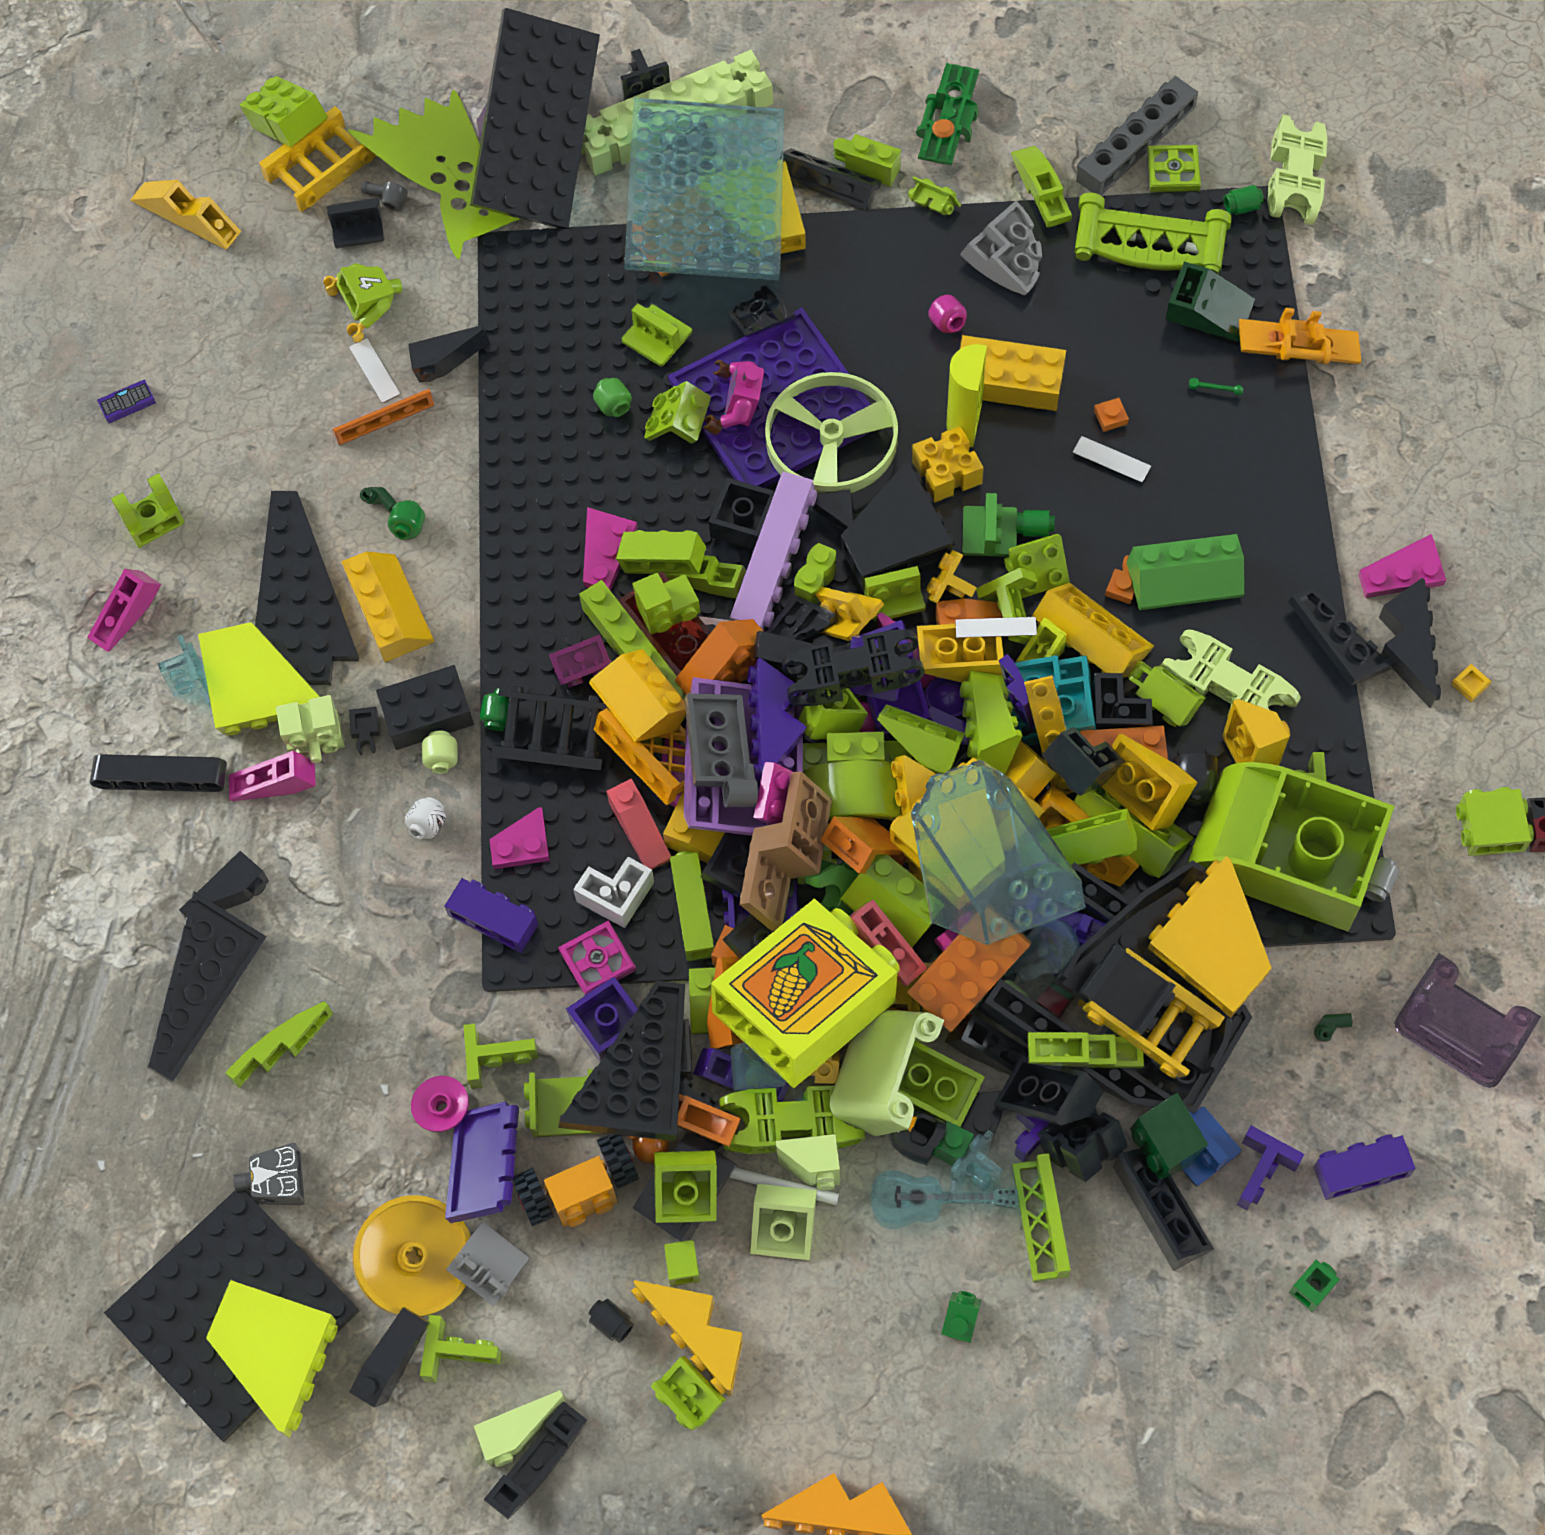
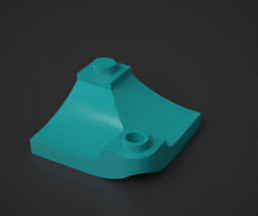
[1005,655,1096,746]

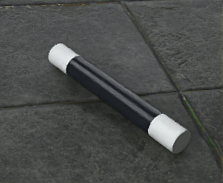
[1129,232,1198,254]

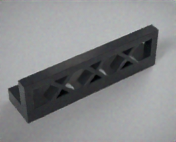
[779,148,882,210]

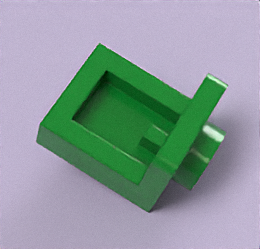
[941,1291,982,1343]

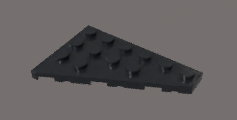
[558,981,685,1141]

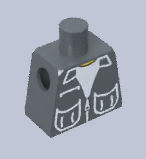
[233,1143,305,1205]

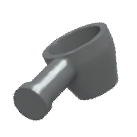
[361,181,408,210]

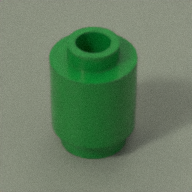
[1224,184,1264,215]
[1016,510,1055,537]

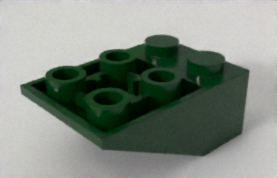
[1165,261,1255,342]

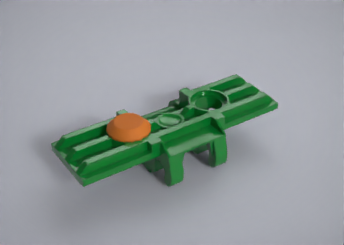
[916,63,980,165]

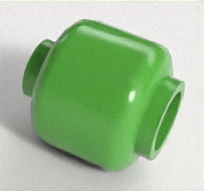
[593,378,632,417]

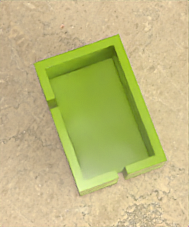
[239,76,328,147]

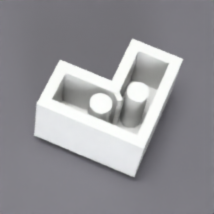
[573,857,654,928]

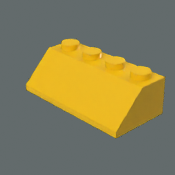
[341,551,434,663]
[1032,583,1154,678]

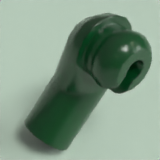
[360,487,397,513]
[1314,1013,1353,1042]

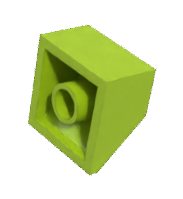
[654,1151,717,1223]

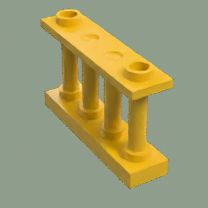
[259,106,377,213]
[1082,948,1225,1078]

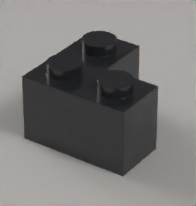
[1092,673,1153,730]
[1041,727,1126,796]

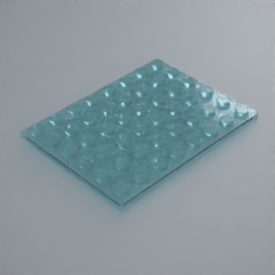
[624,98,784,280]

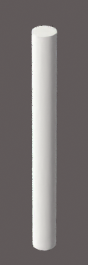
[729,1167,839,1205]

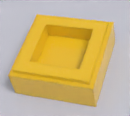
[1451,664,1492,702]

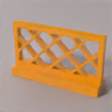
[594,708,686,805]

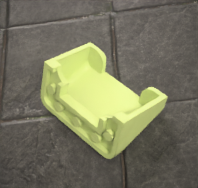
[830,1010,944,1136]

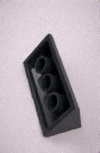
[1113,1148,1214,1271]

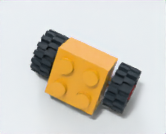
[512,1134,639,1227]

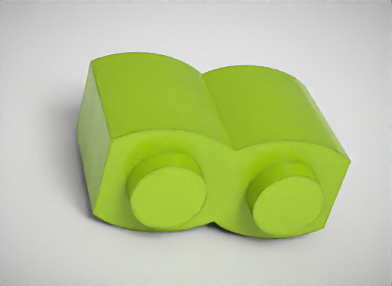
[794,543,836,605]

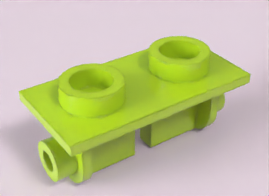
[908,176,961,215]

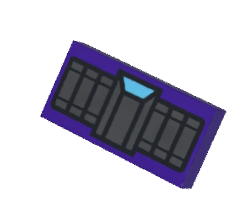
[97,379,156,424]

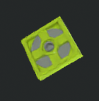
[1147,145,1201,192]

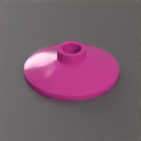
[411,1076,469,1132]

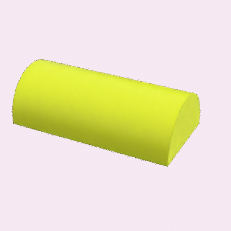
[946,344,987,447]

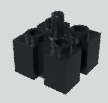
[1037,1107,1128,1182]

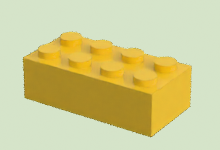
[960,335,1066,411]

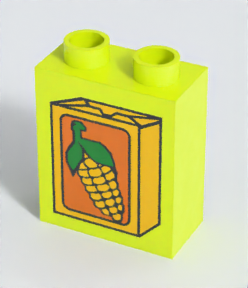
[711,899,900,1088]

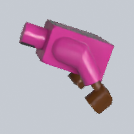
[703,360,764,435]

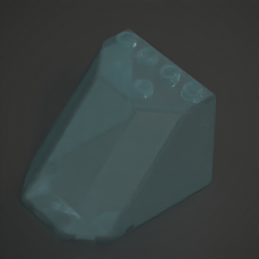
[911,760,1086,945]

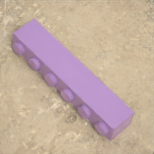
[730,471,817,631]

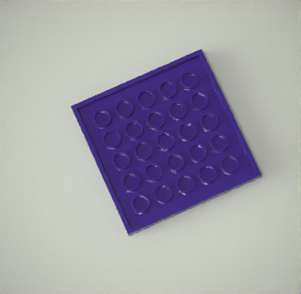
[668,308,871,488]

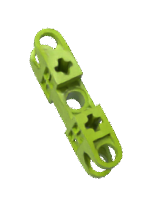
[719,1085,866,1154]

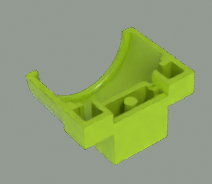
[803,732,912,821]

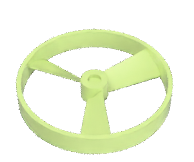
[765,372,898,494]

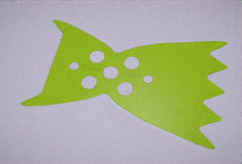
[348,90,520,260]

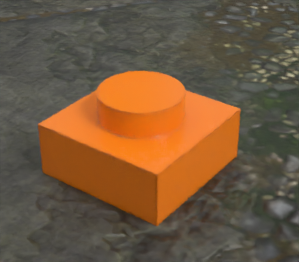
[1094,398,1129,432]

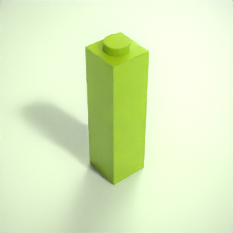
[670,851,714,961]

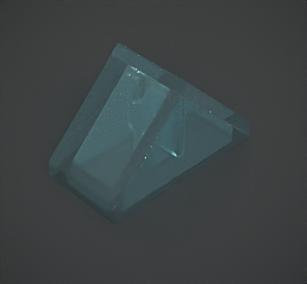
[730,1042,786,1091]

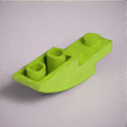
[1011,145,1072,228]

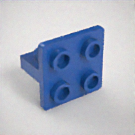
[1182,1107,1241,1187]

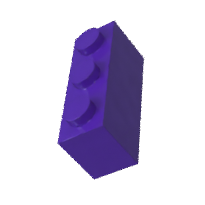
[444,878,538,953]
[1313,1134,1416,1200]

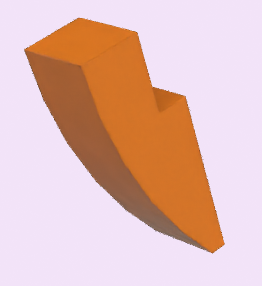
[677,1094,741,1147]

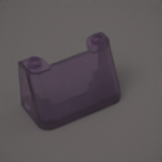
[1395,953,1541,1088]

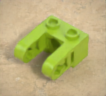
[111,473,185,549]

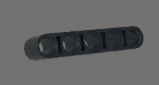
[89,754,227,792]

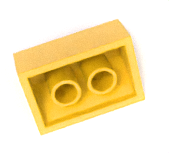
[589,649,686,743]
[1222,699,1290,766]

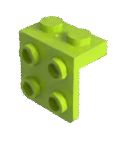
[645,381,711,443]

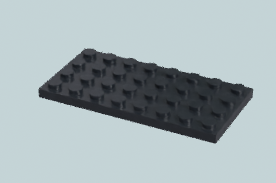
[470,7,600,229]

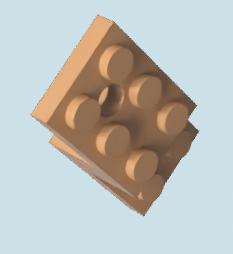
[740,771,832,931]

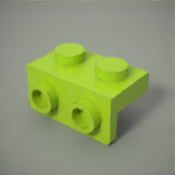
[651,1356,726,1430]

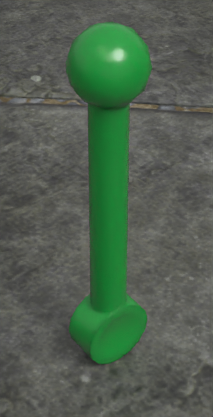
[1189,378,1244,395]

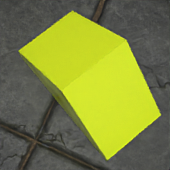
[1016,618,1067,662]

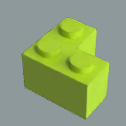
[632,572,701,634]
[798,688,868,740]

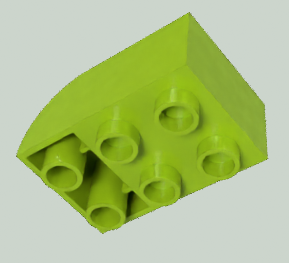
[1187,762,1395,931]

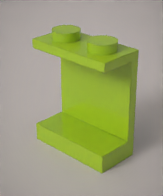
[524,1069,600,1137]

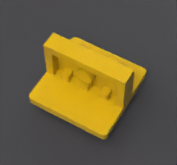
[926,550,977,603]
[815,587,884,641]

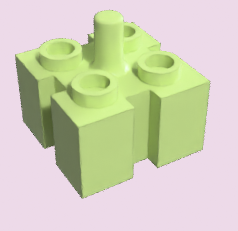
[276,695,345,763]

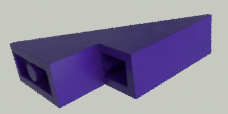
[747,657,806,790]

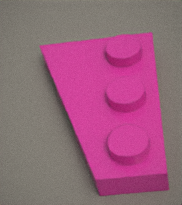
[583,507,638,591]
[1358,534,1446,598]

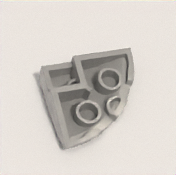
[960,201,1042,295]

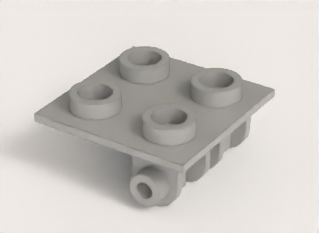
[446,1221,529,1306]

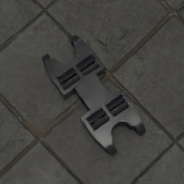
[782,630,924,707]

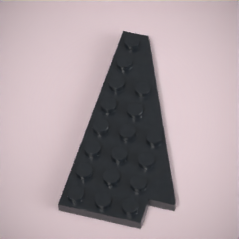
[255,491,359,685]

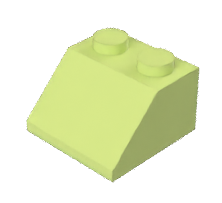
[776,1134,840,1191]
[750,1184,817,1260]

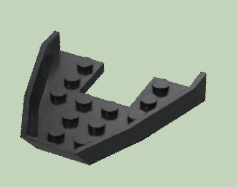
[1053,860,1232,1075]

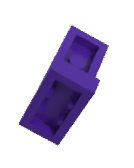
[1236,1125,1305,1210]

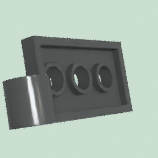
[685,693,758,808]

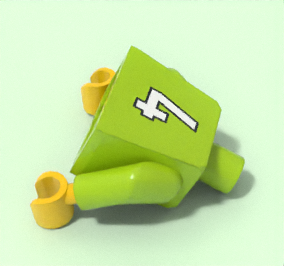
[323,263,402,343]

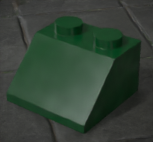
[1130,1093,1208,1180]

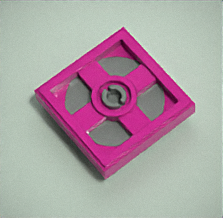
[558,920,636,995]

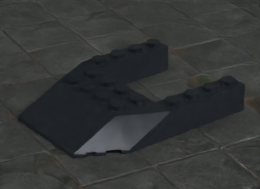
[976,862,1252,1114]

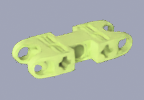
[1267,114,1327,225]
[1160,630,1300,716]

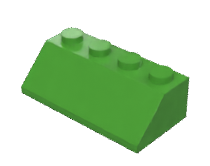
[1126,534,1244,610]

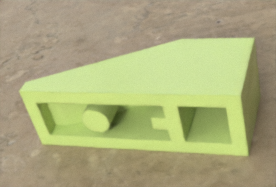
[474,1390,566,1467]

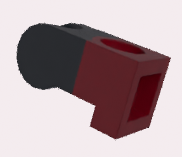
[1526,797,1545,852]

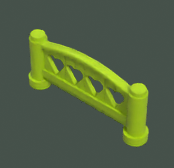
[1074,193,1231,274]

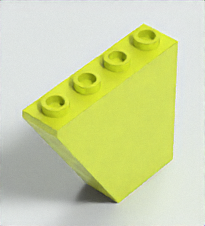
[198,622,320,736]
[206,1280,338,1438]

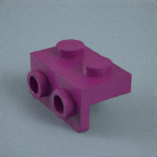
[549,635,612,688]

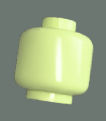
[422,731,458,774]

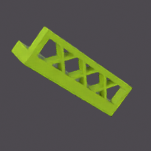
[1012,1153,1071,1282]

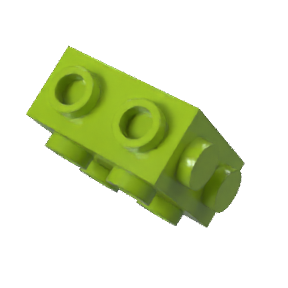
[1456,787,1534,856]

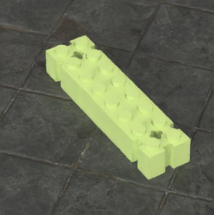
[581,50,773,176]

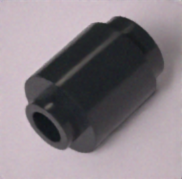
[588,1298,634,1343]

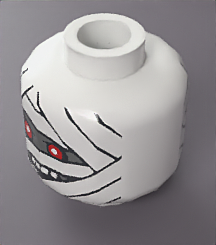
[405,797,446,839]

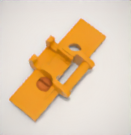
[1239,308,1362,364]

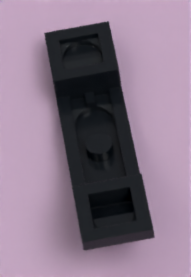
[484,1401,587,1520]

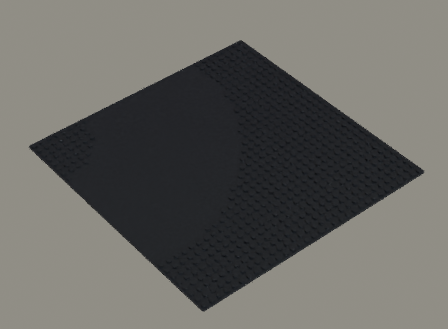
[478,186,1396,992]

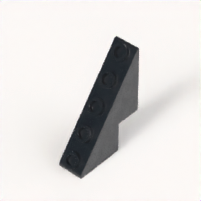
[1379,578,1441,708]

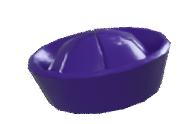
[925,677,964,718]

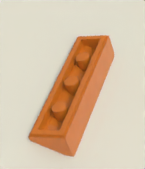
[332,389,434,445]

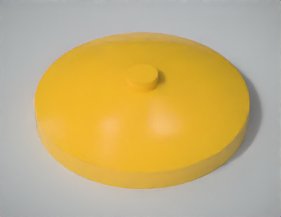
[352,1195,471,1317]

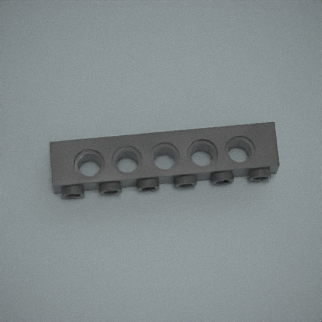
[1076,76,1198,195]

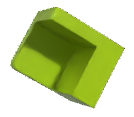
[664,1240,700,1286]

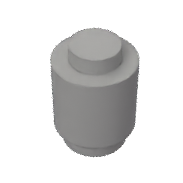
[1364,857,1399,902]

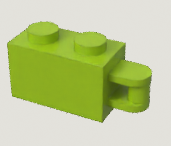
[833,134,901,187]
[1127,660,1205,727]

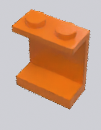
[820,817,907,874]

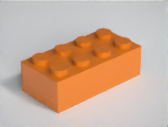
[907,903,1031,1032]

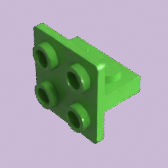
[962,493,1017,557]

